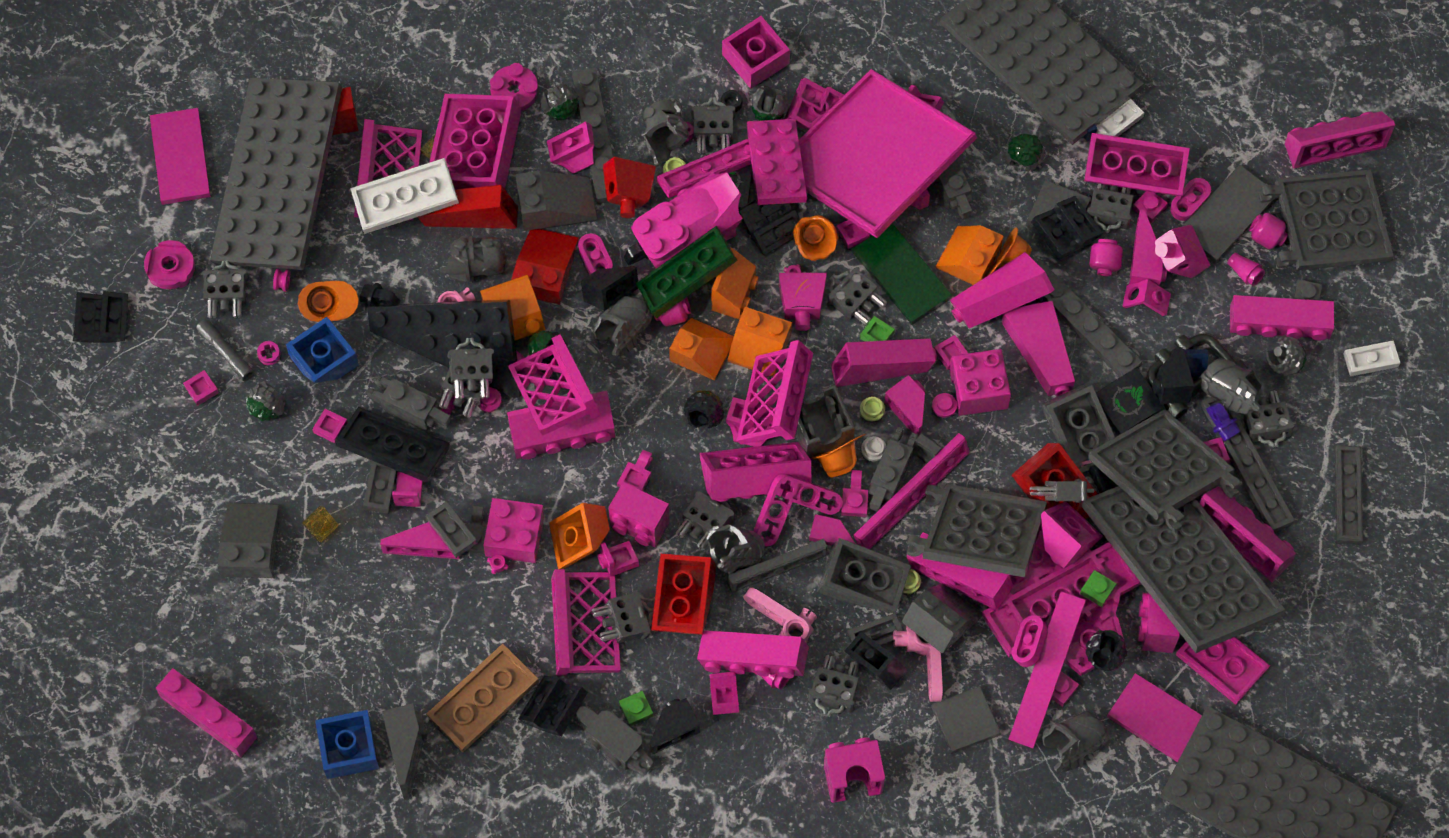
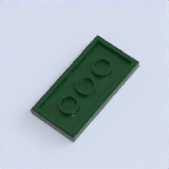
[852,223,952,325]
[636,226,738,318]

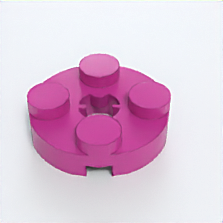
[490,63,538,111]
[144,240,195,289]

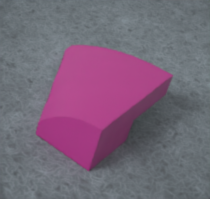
[785,78,844,130]

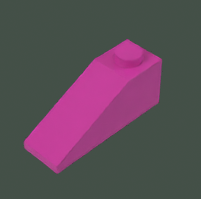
[1129,210,1167,286]
[380,522,460,559]

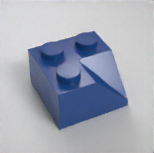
[285,317,359,383]
[315,710,379,779]

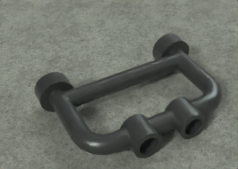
[1147,333,1248,420]

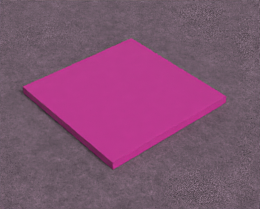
[799,69,977,238]

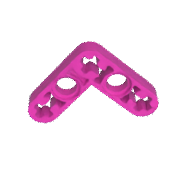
[754,474,843,546]

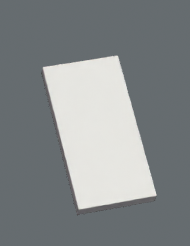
[350,158,459,234]

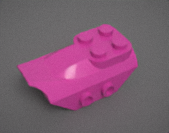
[631,172,743,269]

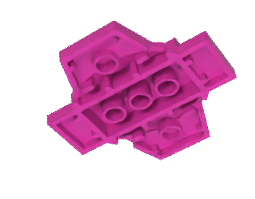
[982,525,1141,676]

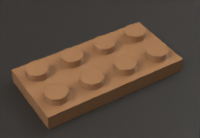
[426,643,539,752]

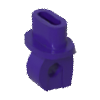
[1206,403,1241,442]

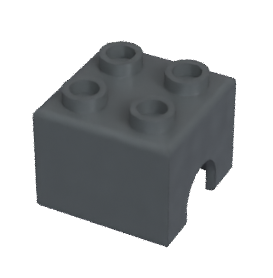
[796,384,855,458]

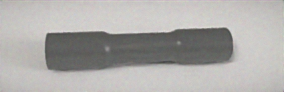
[196,319,254,381]

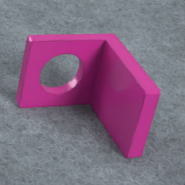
[1123,279,1171,316]
[392,472,423,507]

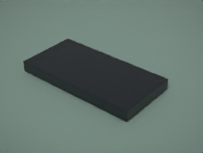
[336,406,450,483]

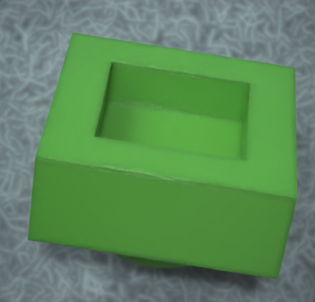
[860,316,895,342]
[1080,570,1117,607]
[619,691,653,727]

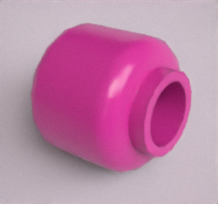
[1249,213,1288,249]
[1089,239,1123,276]
[654,297,691,327]

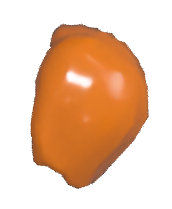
[793,215,838,261]

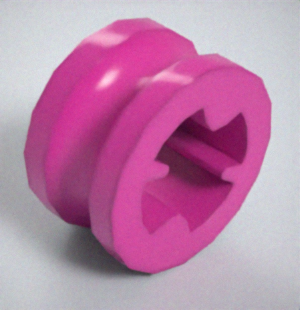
[273,268,290,292]
[257,341,281,365]

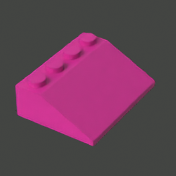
[429,94,522,189]

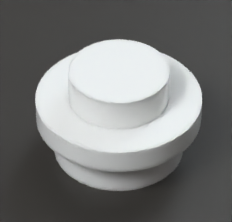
[861,436,886,461]

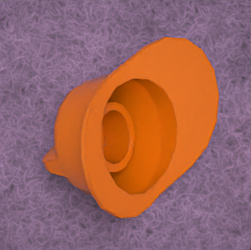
[986,227,1032,276]
[298,281,359,322]
[811,433,866,478]

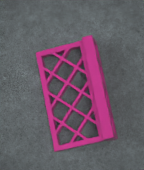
[354,119,422,220]
[508,334,600,436]
[736,340,813,445]
[551,569,621,676]

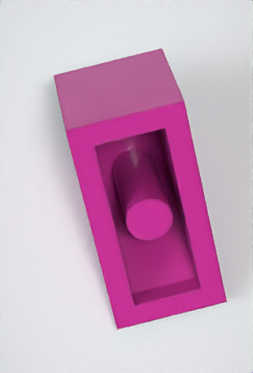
[884,375,925,438]

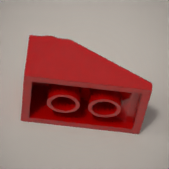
[511,229,579,305]
[1011,443,1097,519]
[651,553,717,635]

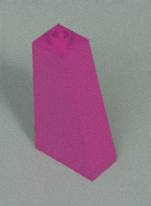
[950,252,1054,329]
[1002,301,1075,396]
[831,339,937,387]

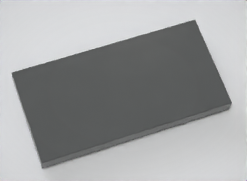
[1182,165,1275,263]

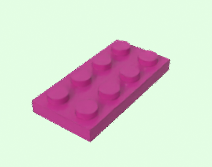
[747,119,807,205]

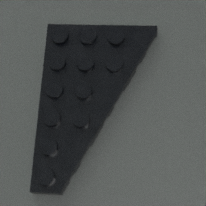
[367,300,522,398]

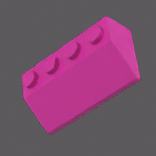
[1284,111,1395,169]
[1084,133,1190,197]
[507,391,615,459]
[700,442,812,502]
[1200,486,1297,583]

